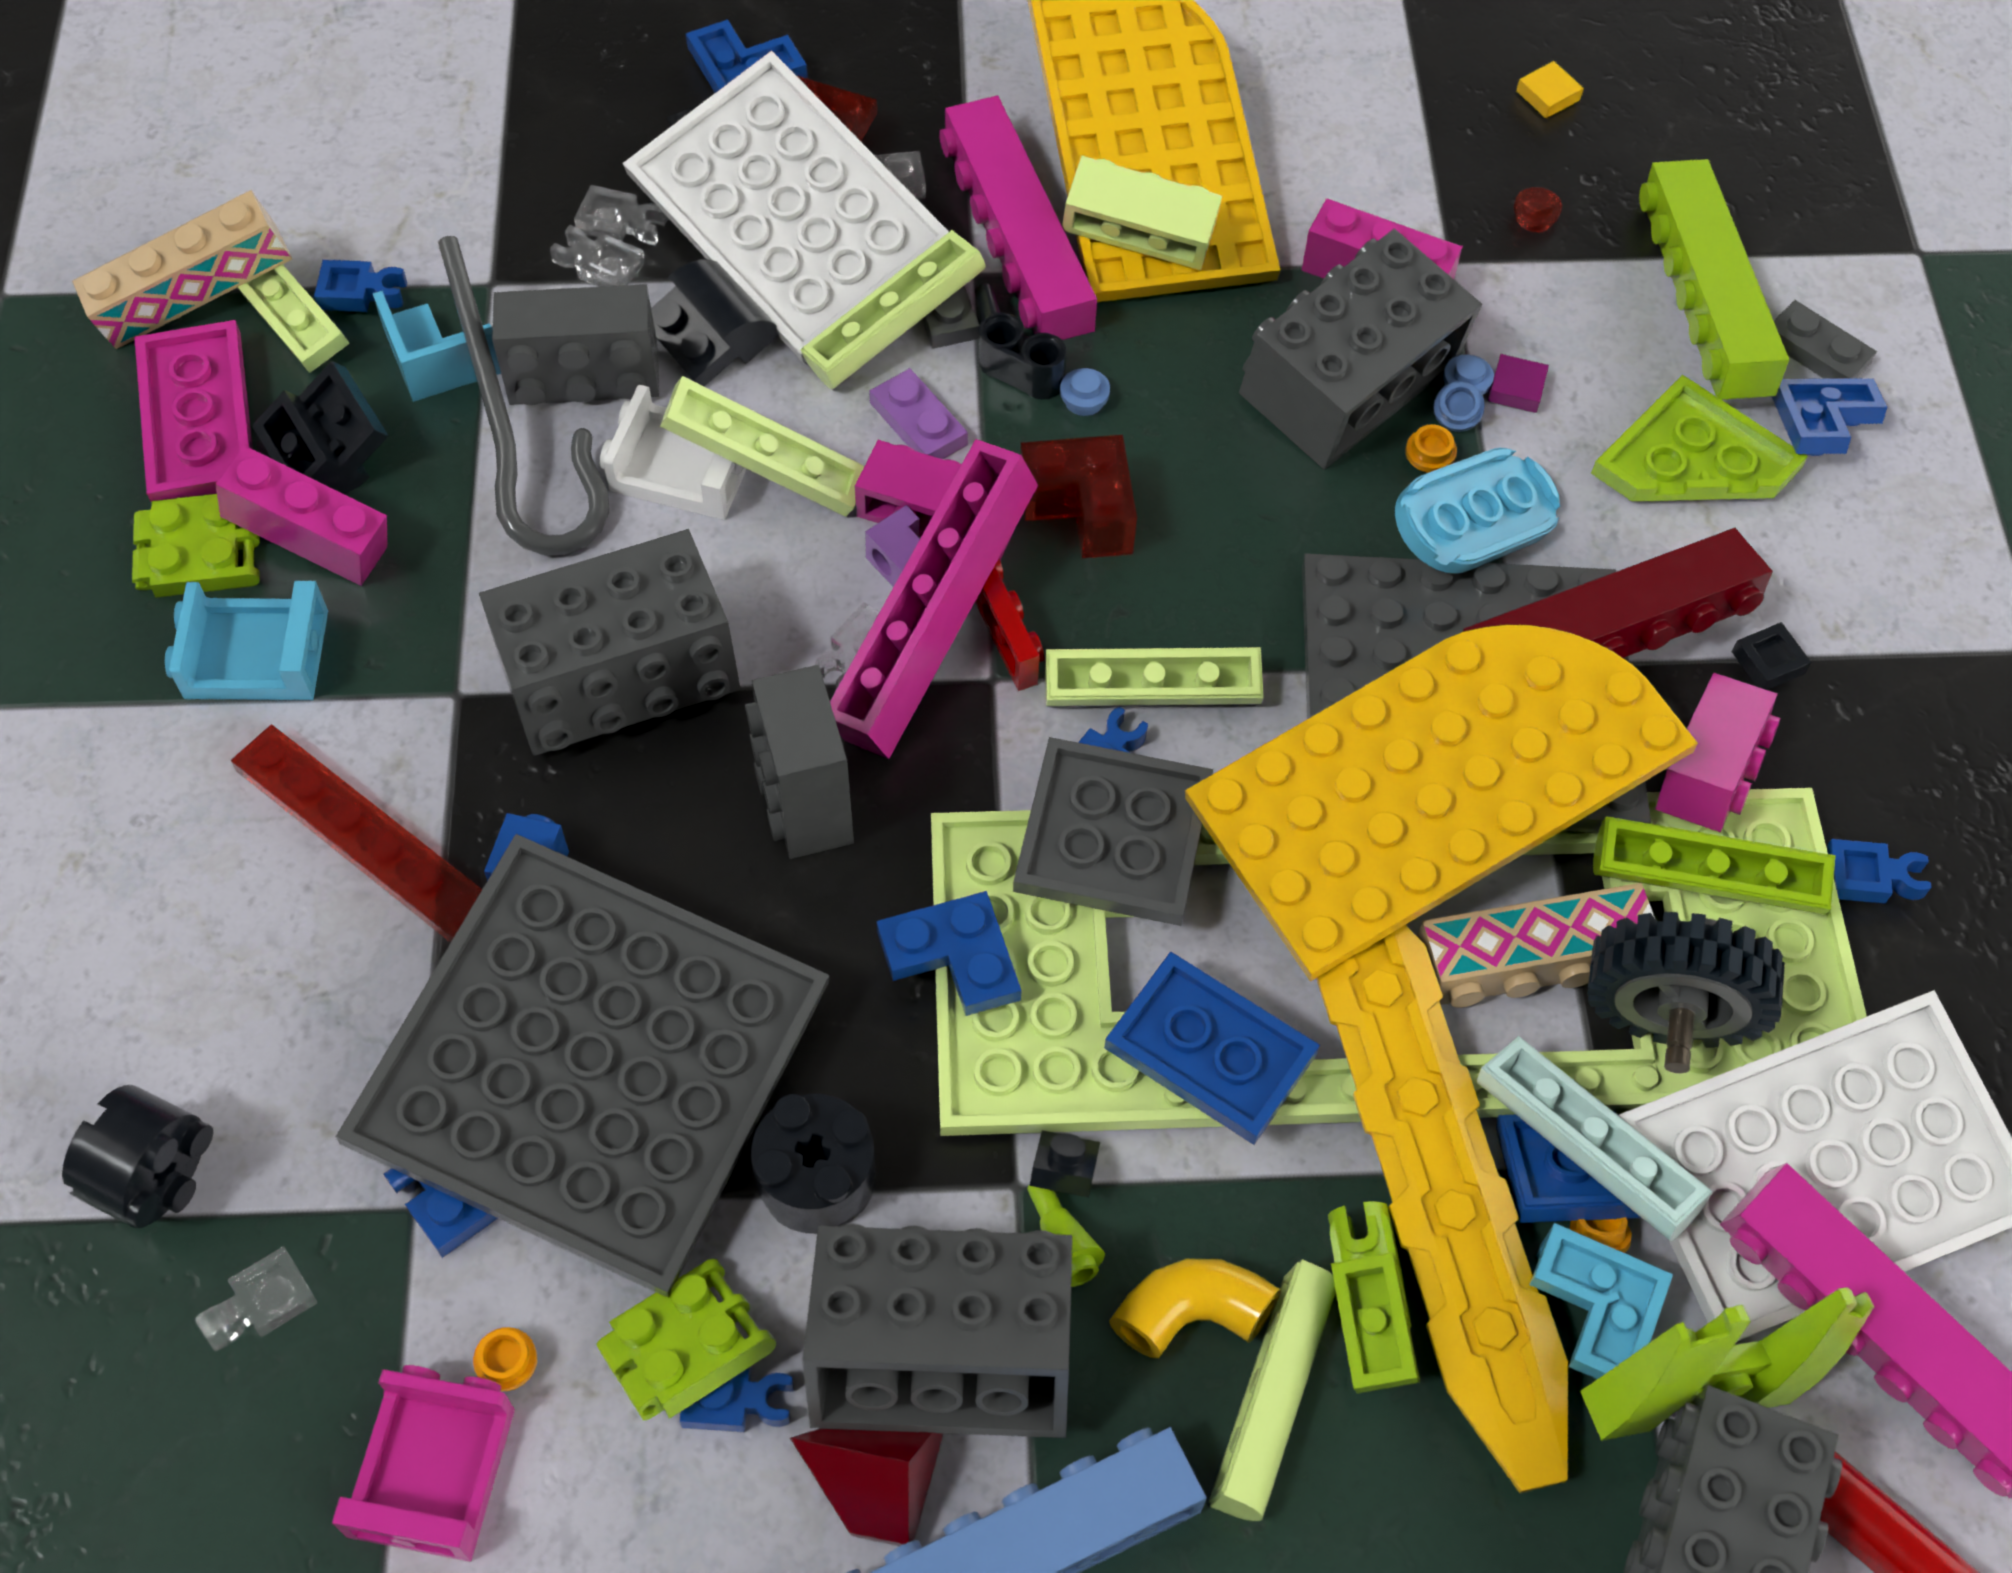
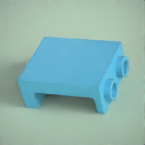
[165,581,328,700]

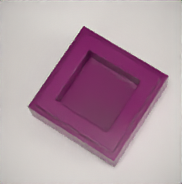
[1488,354,1549,413]

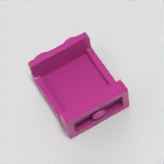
[332,1365,515,1562]

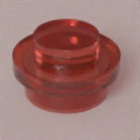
[1514,187,1562,232]

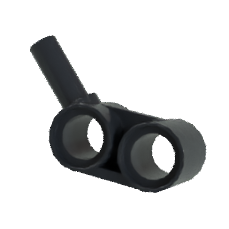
[974,284,1066,399]

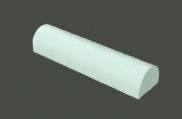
[1477,1036,1713,1241]

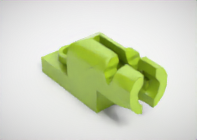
[1328,1201,1420,1393]

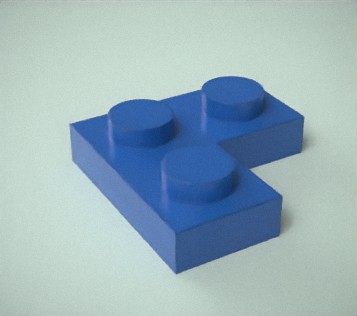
[686,20,807,93]
[1771,378,1888,456]
[876,891,1022,1016]

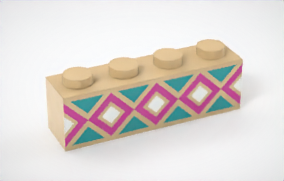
[72,190,292,349]
[1417,883,1654,1008]

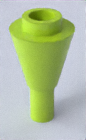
[1027,1185,1105,1287]

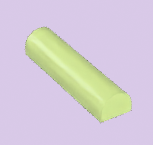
[800,230,986,390]
[1045,647,1264,706]
[1209,1259,1336,1521]

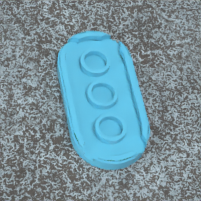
[1395,448,1560,573]

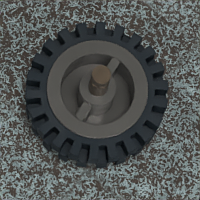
[1587,912,1785,1074]

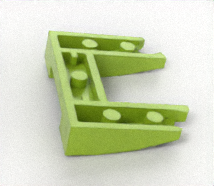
[1580,1287,1874,1441]

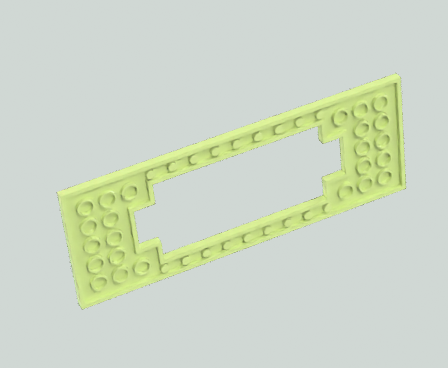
[931,788,1867,1136]

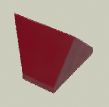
[790,1428,944,1546]

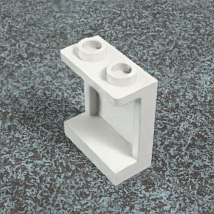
[600,385,755,520]

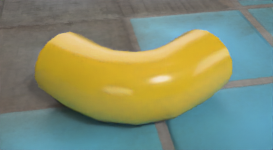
[1109,1258,1281,1358]

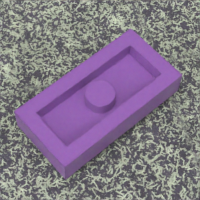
[869,368,968,459]

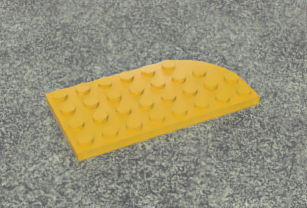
[1027,0,1280,302]
[1185,625,1698,982]

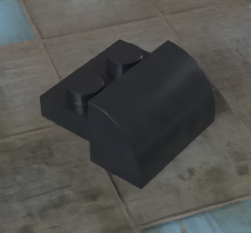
[651,260,779,386]
[252,361,389,494]

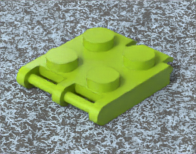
[132,494,260,598]
[596,1259,776,1421]

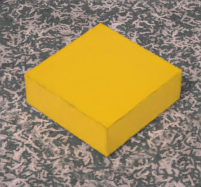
[1516,61,1584,118]

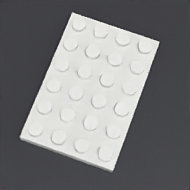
[623,51,949,363]
[1618,990,2012,1341]

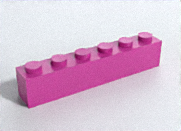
[939,95,1097,340]
[830,439,1038,759]
[1719,1163,2012,1498]

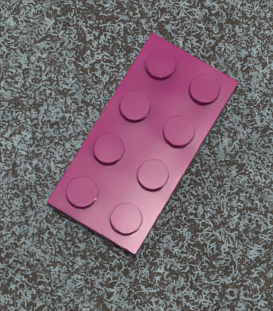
[134,320,253,503]

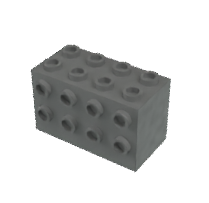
[1239,228,1482,470]
[479,529,741,756]
[802,1223,1072,1438]
[1623,1385,1842,1573]

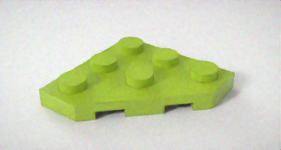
[1591,374,1808,501]

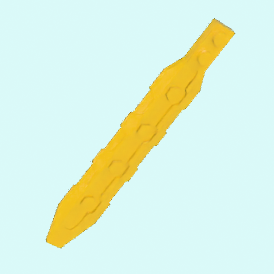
[1316,925,1568,1493]

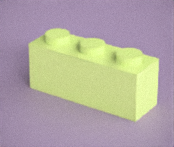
[1062,156,1222,270]

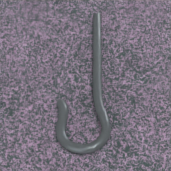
[438,236,609,556]

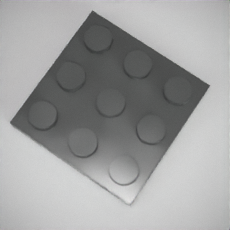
[1013,737,1213,926]

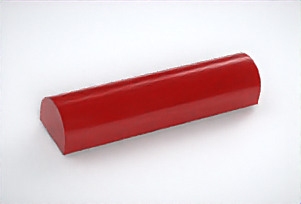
[1820,1451,1980,1573]

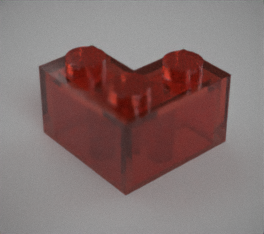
[1020,434,1137,558]

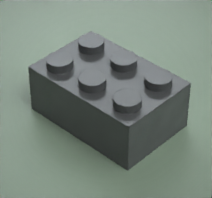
[492,284,659,405]
[745,664,854,859]

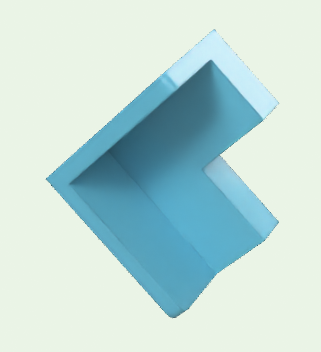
[373,291,501,402]
[1529,1223,1673,1379]

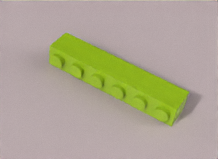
[1639,159,1789,400]

